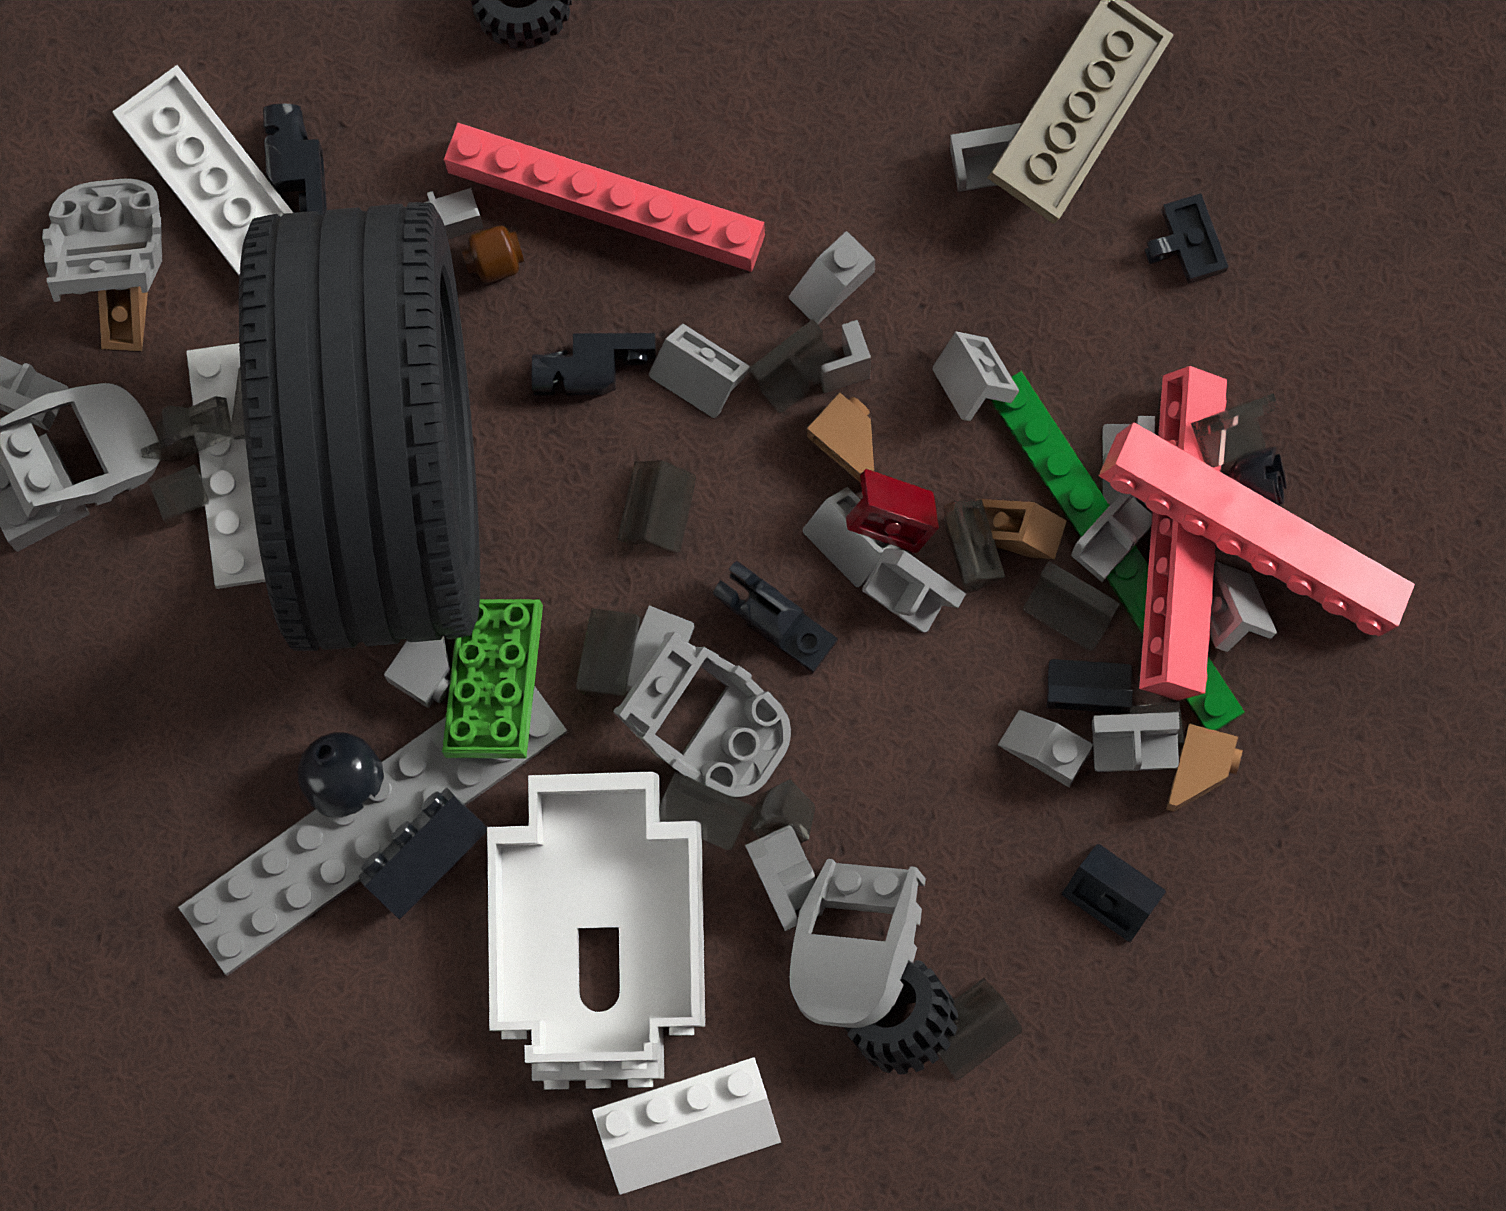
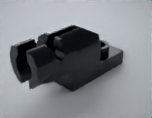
[263,103,327,215]
[532,333,656,396]
[713,561,838,674]

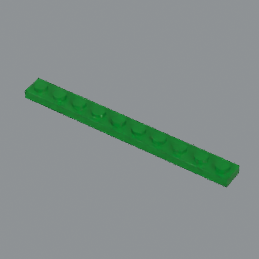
[990,371,1245,731]

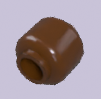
[462,226,525,283]

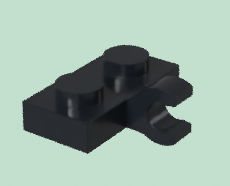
[1144,193,1228,284]

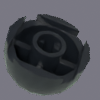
[1229,447,1290,512]
[297,732,384,818]

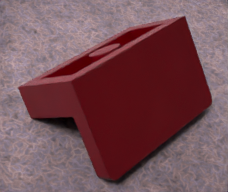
[846,469,939,553]

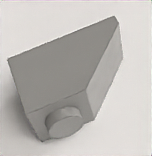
[788,231,875,326]
[384,636,451,708]
[998,710,1093,788]

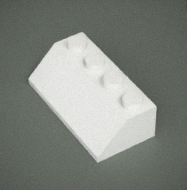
[592,1057,781,1195]

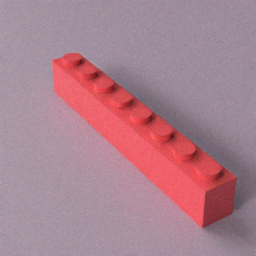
[444,123,765,272]
[1139,366,1227,701]
[1099,422,1415,637]

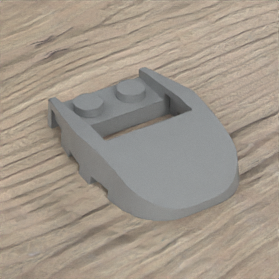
[42,179,162,302]
[0,383,161,518]
[613,632,791,797]
[789,859,926,1028]

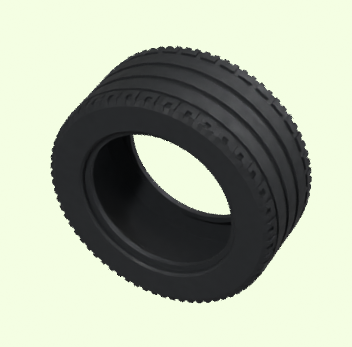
[239,202,480,651]

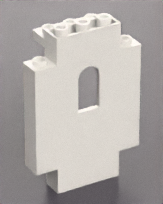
[487,772,705,1089]

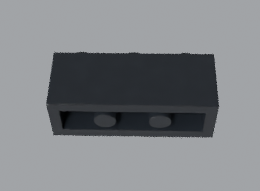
[358,787,487,920]

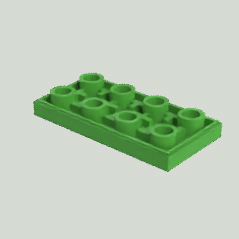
[442,599,543,759]

